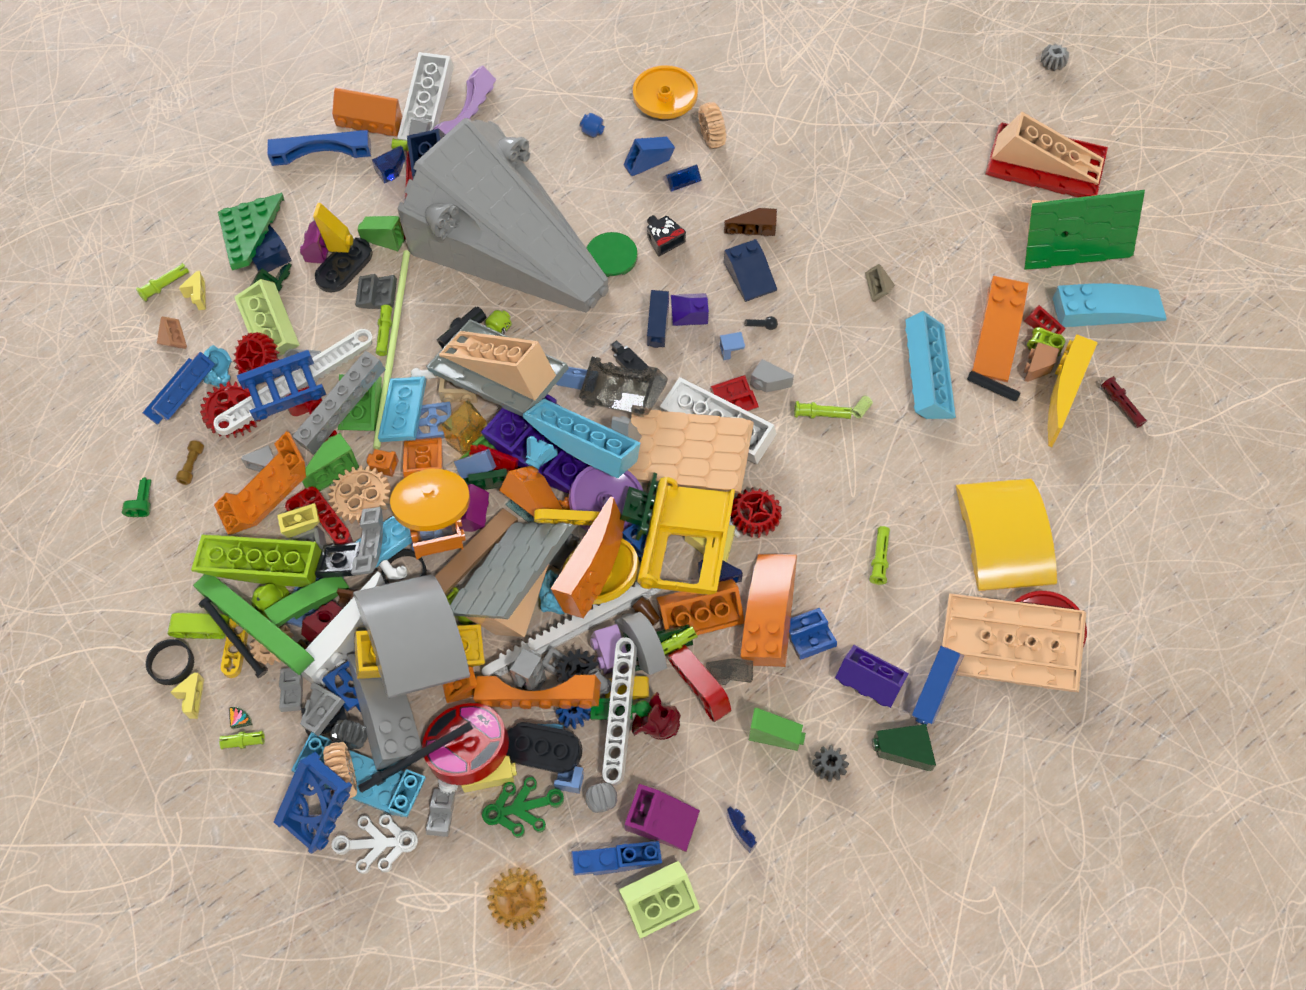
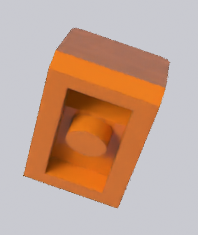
[442,667,477,703]

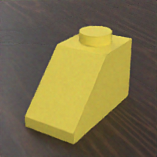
[277,503,320,538]

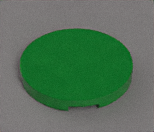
[587,232,638,277]

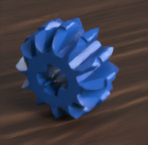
[556,706,591,730]

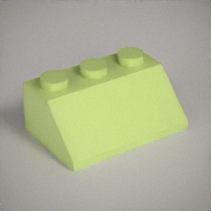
[619,861,700,939]

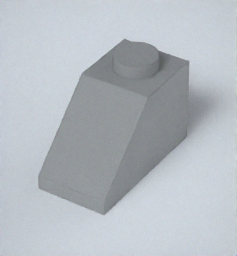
[750,359,794,393]

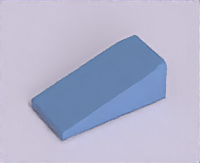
[454,449,496,478]

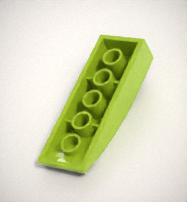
[191,535,322,587]

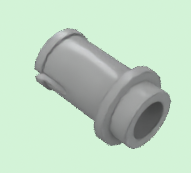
[588,668,612,694]

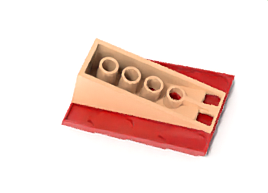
[985,112,1108,197]

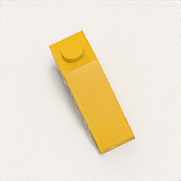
[313,203,353,252]

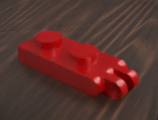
[469,444,519,474]

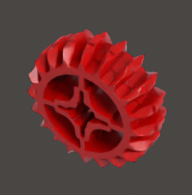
[233,332,280,374]
[731,487,782,538]

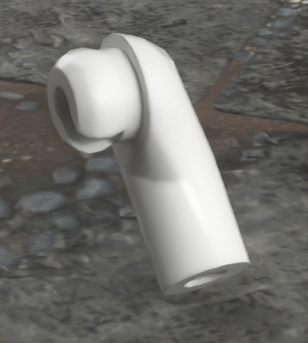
[411,368,438,379]

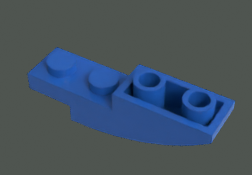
[571,841,662,876]

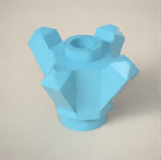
[525,436,558,470]

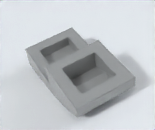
[279,668,303,712]
[426,789,455,837]

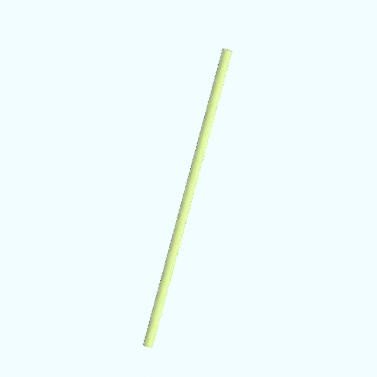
[373,250,410,450]

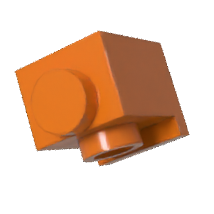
[367,449,399,477]

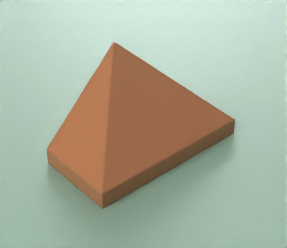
[157,316,187,349]

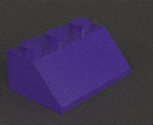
[835,645,909,708]

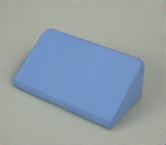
[556,366,597,391]

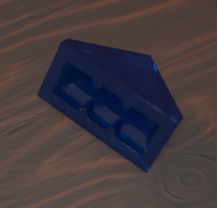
[666,164,702,192]

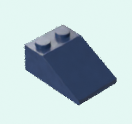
[252,224,292,272]
[724,239,777,302]

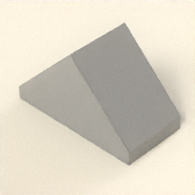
[407,117,432,145]
[241,446,274,472]

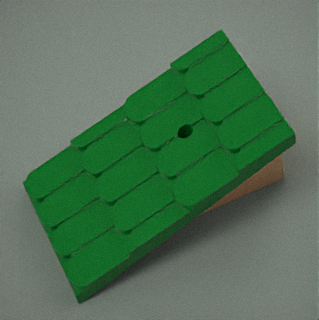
[1024,189,1145,270]

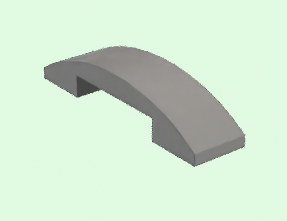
[351,507,383,576]

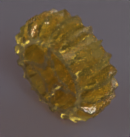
[487,868,547,930]

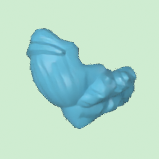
[203,345,232,387]
[539,570,565,614]

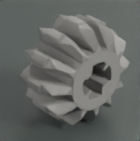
[1041,43,1069,71]

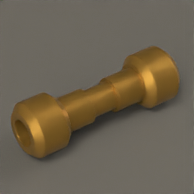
[176,440,204,485]

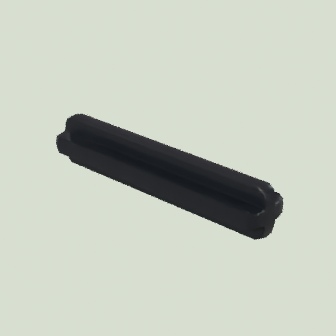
[967,371,1021,402]

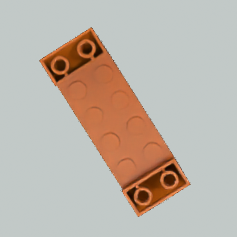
[214,431,306,535]

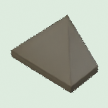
[865,264,895,302]

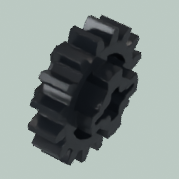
[555,649,601,683]

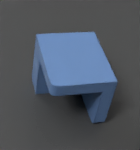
[719,332,745,360]
[554,766,584,794]

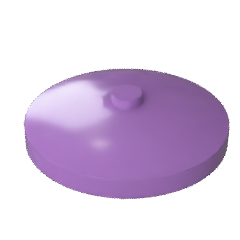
[569,466,643,536]

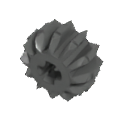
[330,720,367,749]
[812,745,849,782]

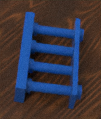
[236,350,326,421]
[142,352,215,425]

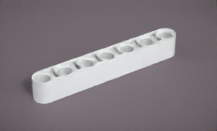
[602,638,637,785]

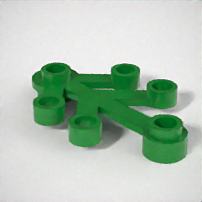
[482,777,564,838]

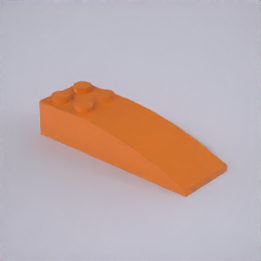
[972,276,1029,382]
[551,497,625,619]
[740,554,797,667]

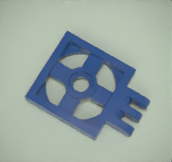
[322,661,361,712]

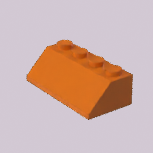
[332,88,402,137]
[656,579,745,635]

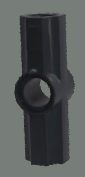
[437,306,486,349]

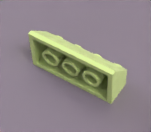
[234,279,300,356]

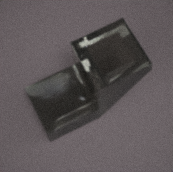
[706,658,753,685]

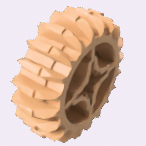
[698,102,726,149]
[323,742,358,800]

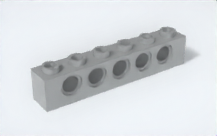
[292,350,386,455]

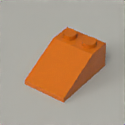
[403,437,444,478]
[499,466,563,516]

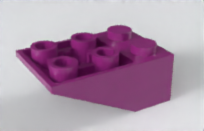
[624,784,700,852]

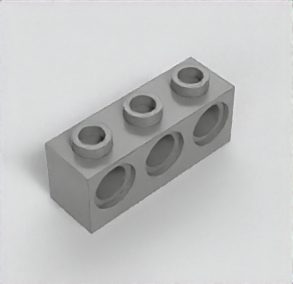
[510,648,546,691]

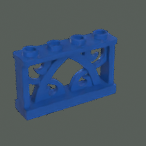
[274,752,352,854]

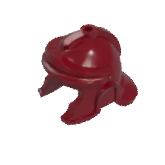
[632,692,681,740]

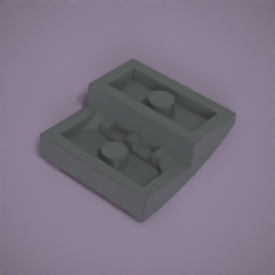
[355,274,397,309]

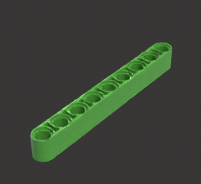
[193,574,315,676]

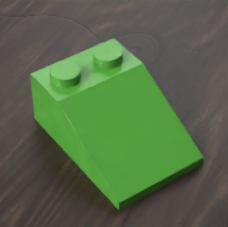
[338,374,382,431]
[302,433,359,492]

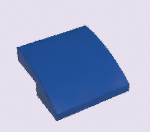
[789,607,837,660]

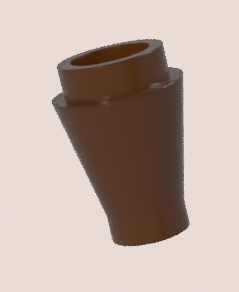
[632,597,661,626]

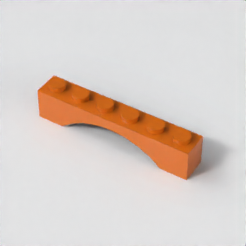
[473,675,601,709]

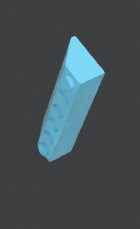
[905,311,956,419]

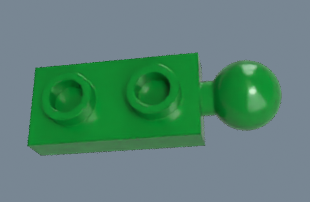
[591,698,651,720]

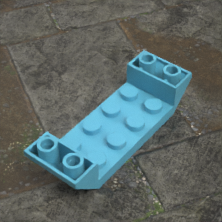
[291,732,426,818]

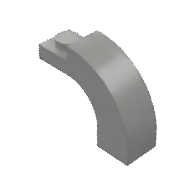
[615,612,667,675]

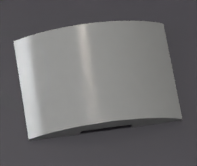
[353,574,470,699]

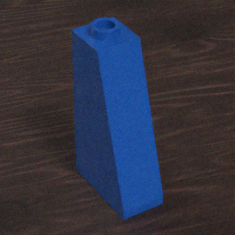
[912,646,964,725]

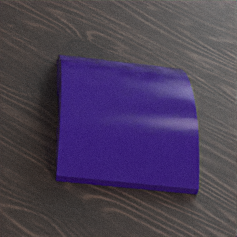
[481,394,590,494]

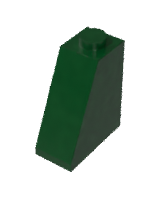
[872,724,936,771]

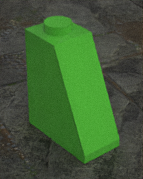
[358,216,405,252]
[748,708,806,751]

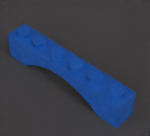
[267,130,371,166]

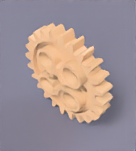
[328,465,392,524]

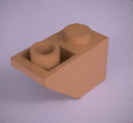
[1023,342,1059,382]

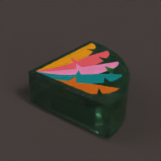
[229,707,253,729]

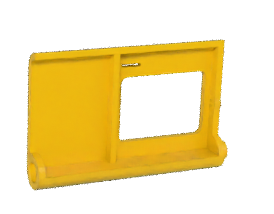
[637,477,735,595]

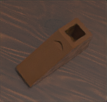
[724,208,777,236]

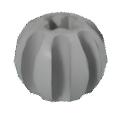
[586,783,617,813]

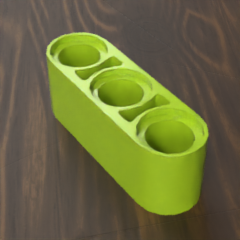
[167,613,229,639]

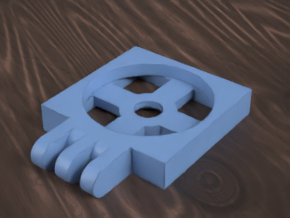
[416,402,454,439]

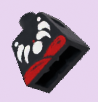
[647,215,686,257]

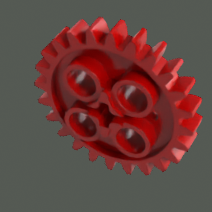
[200,381,261,438]

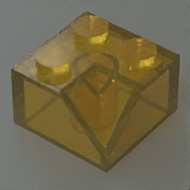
[442,400,487,455]

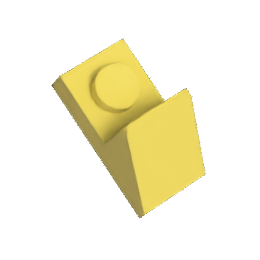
[179,271,206,310]
[171,673,204,719]

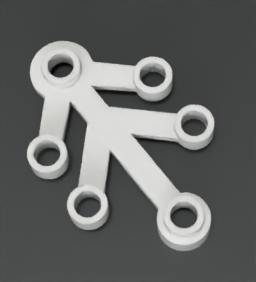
[332,814,418,874]

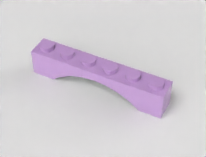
[433,65,496,134]

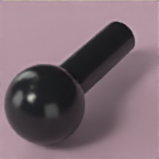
[744,316,778,330]

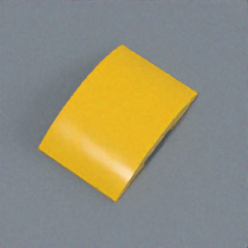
[956,479,1057,591]

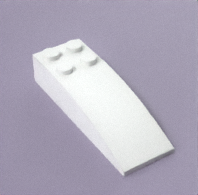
[397,52,454,140]
[660,377,777,464]
[301,571,386,688]

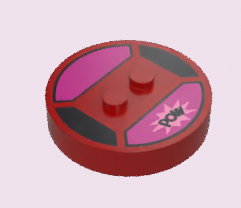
[422,703,509,785]

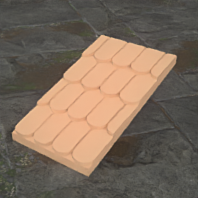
[628,409,754,493]
[942,593,1086,693]

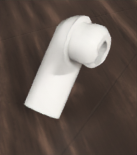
[379,560,407,580]

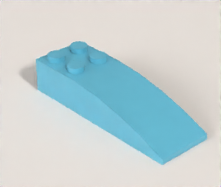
[1052,283,1167,327]
[523,399,641,478]

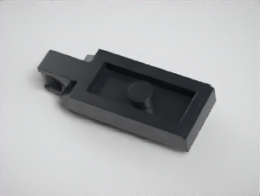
[611,340,653,384]

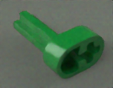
[122,477,152,518]

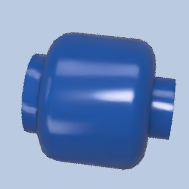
[580,113,605,138]

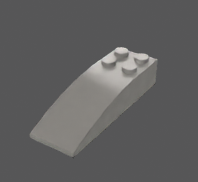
[347,654,422,770]

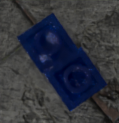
[726,806,757,853]

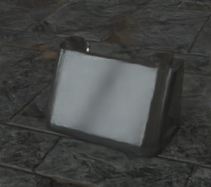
[579,356,668,417]

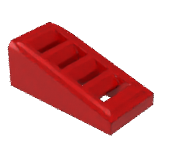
[1024,305,1066,335]

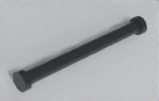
[198,597,268,678]

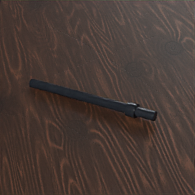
[358,721,474,793]

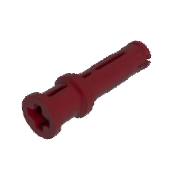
[1101,376,1147,428]

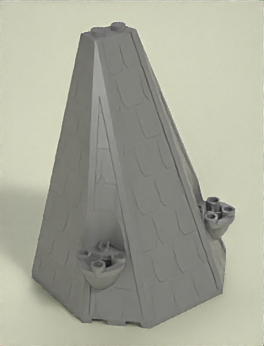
[398,118,609,313]

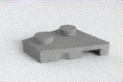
[300,682,345,737]

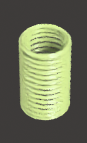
[852,396,873,418]

